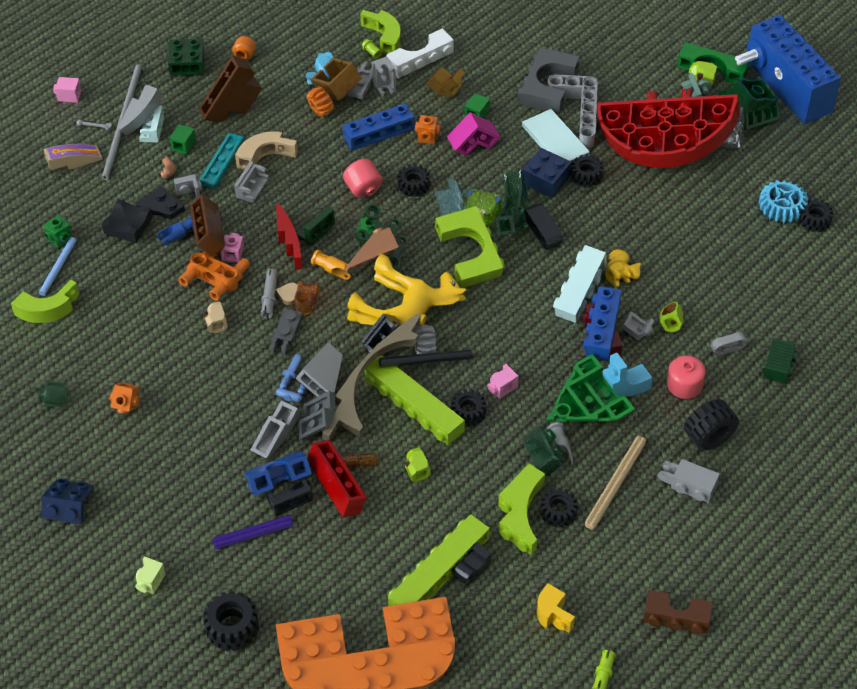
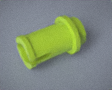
[362,39,382,59]

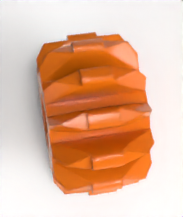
[307,86,334,117]

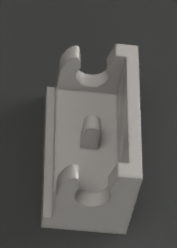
[372,57,396,96]
[234,161,269,203]

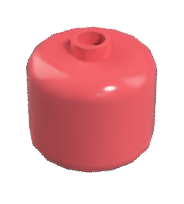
[343,159,383,198]
[667,355,705,399]

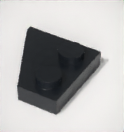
[135,187,185,220]

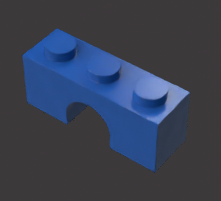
[244,451,312,495]

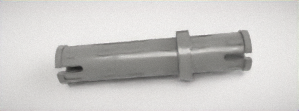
[261,269,278,319]

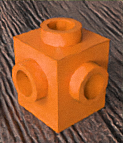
[415,115,441,144]
[110,382,140,414]

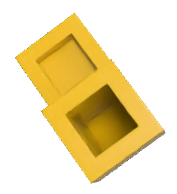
[537,583,575,633]

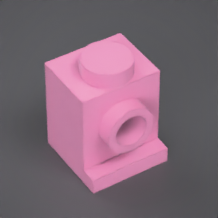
[221,233,244,262]
[487,364,518,399]

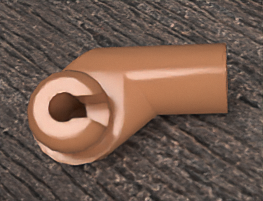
[160,157,176,179]

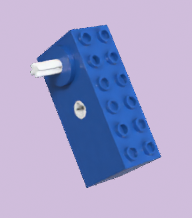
[735,15,841,124]

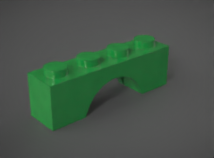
[677,42,750,84]

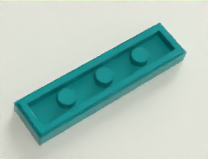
[199,133,245,189]

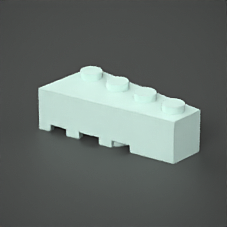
[553,245,607,323]

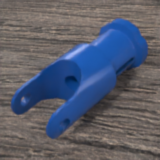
[157,216,194,245]

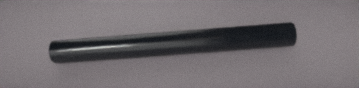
[378,349,472,368]

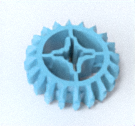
[759,180,808,224]

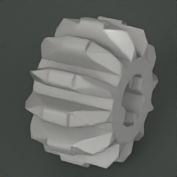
[414,325,436,354]

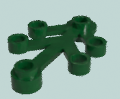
[355,204,407,271]

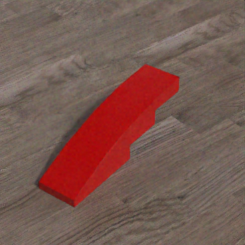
[276,204,303,270]

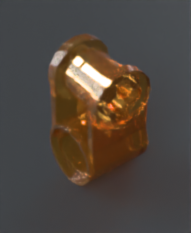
[295,280,319,316]

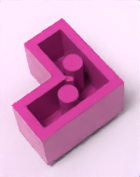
[447,112,501,156]

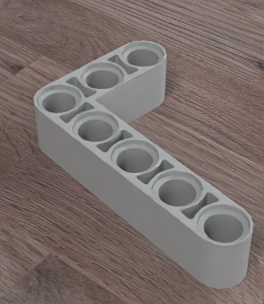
[547,75,598,149]

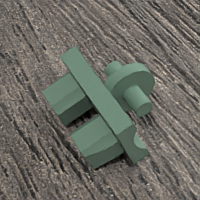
[681,73,712,97]

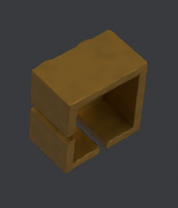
[310,58,362,101]

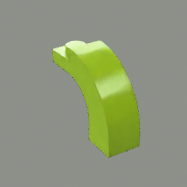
[360,10,401,54]
[11,280,80,323]

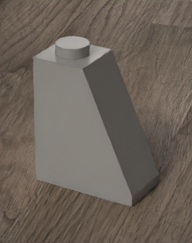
[296,342,343,397]

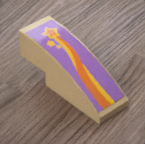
[43,144,103,170]

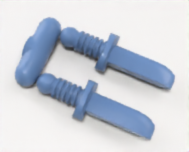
[276,354,307,402]

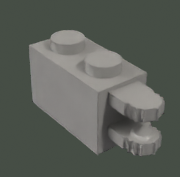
[657,459,720,503]

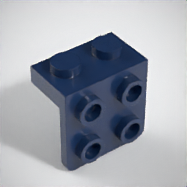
[41,479,94,524]

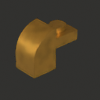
[426,67,465,97]

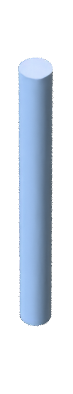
[39,237,77,296]

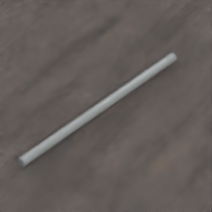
[102,64,142,180]

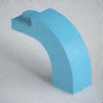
[603,353,652,397]

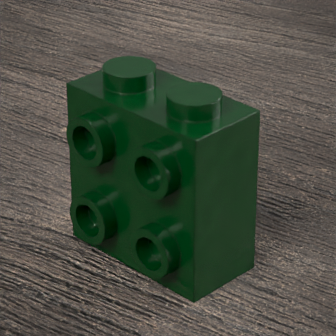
[168,39,205,76]

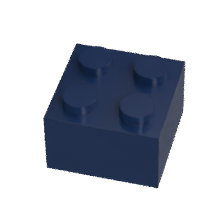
[522,148,572,198]

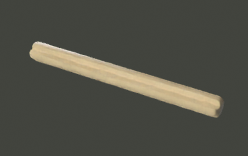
[585,435,646,530]

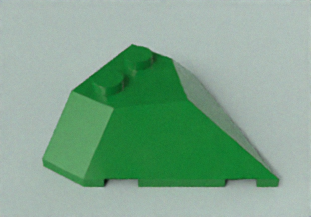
[546,353,635,422]

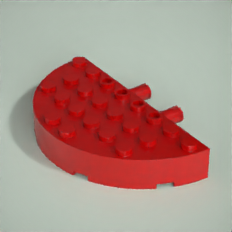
[597,88,740,168]

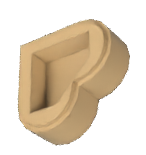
[276,283,299,306]

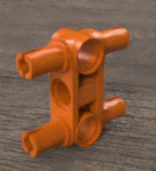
[178,251,250,301]

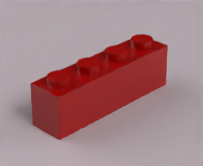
[307,440,367,518]

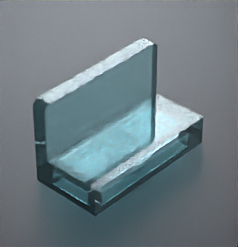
[435,178,464,216]

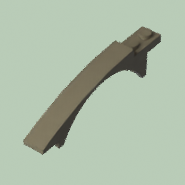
[321,314,421,440]

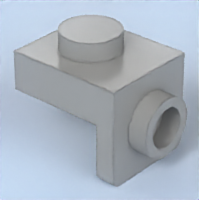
[620,311,654,341]

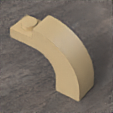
[235,132,298,169]

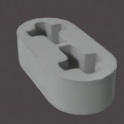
[710,332,748,356]

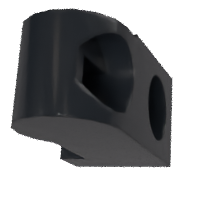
[453,543,492,585]

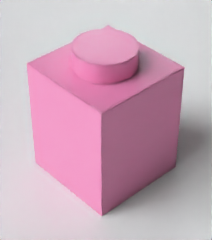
[53,77,82,103]

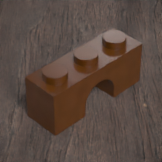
[643,590,712,634]

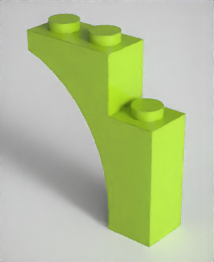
[498,463,545,556]

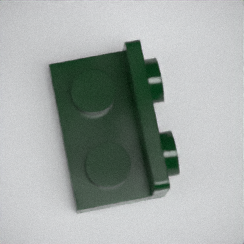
[298,206,335,245]

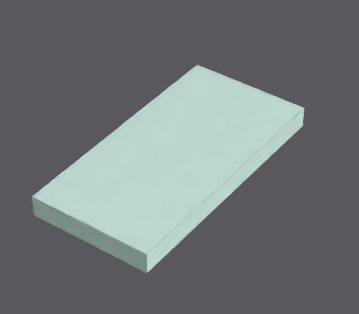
[522,109,590,164]

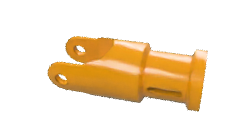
[311,250,351,280]

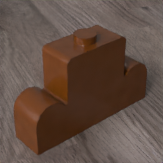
[198,56,262,123]

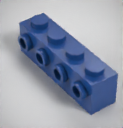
[342,103,415,151]
[583,286,621,361]

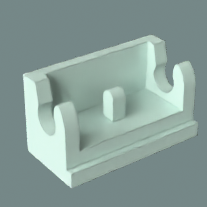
[139,105,164,143]

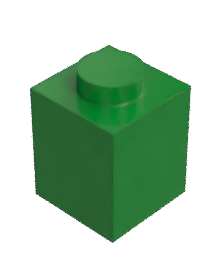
[465,93,490,119]
[169,124,196,155]

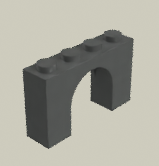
[518,47,580,114]

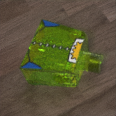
[465,188,502,227]

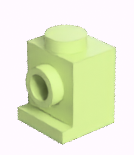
[135,556,166,594]

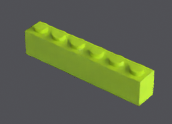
[365,355,465,445]
[388,514,490,606]

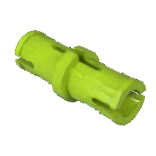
[592,650,616,689]

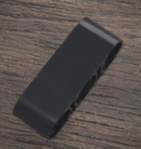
[523,203,563,249]

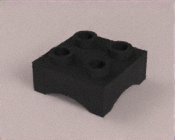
[102,199,153,243]

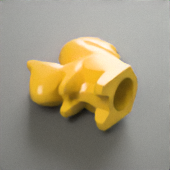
[605,249,641,287]

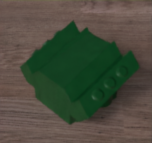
[719,78,780,131]

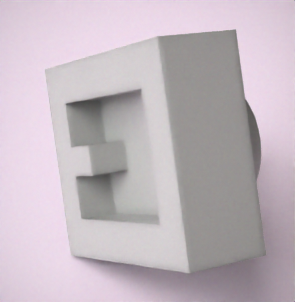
[174,174,202,198]

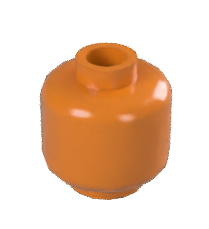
[232,36,256,61]

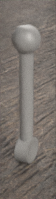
[76,119,112,130]

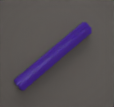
[213,515,293,549]

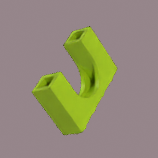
[434,206,505,288]

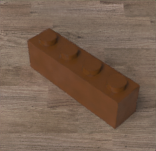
[190,194,225,257]

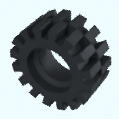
[571,154,604,187]
[398,164,430,197]
[799,198,834,232]
[451,389,486,427]
[540,487,578,527]

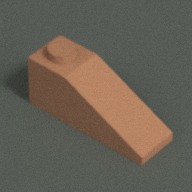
[344,227,399,272]

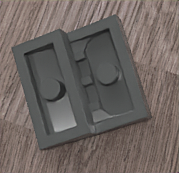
[298,391,335,440]

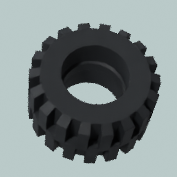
[684,399,739,451]
[203,591,259,651]

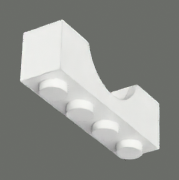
[386,28,454,78]

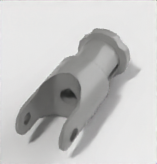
[547,422,573,467]

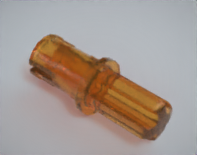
[340,452,378,468]

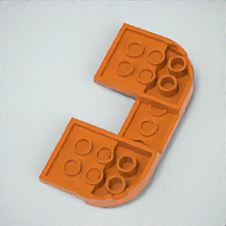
[276,597,455,689]

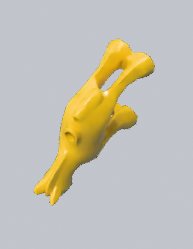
[347,254,466,325]

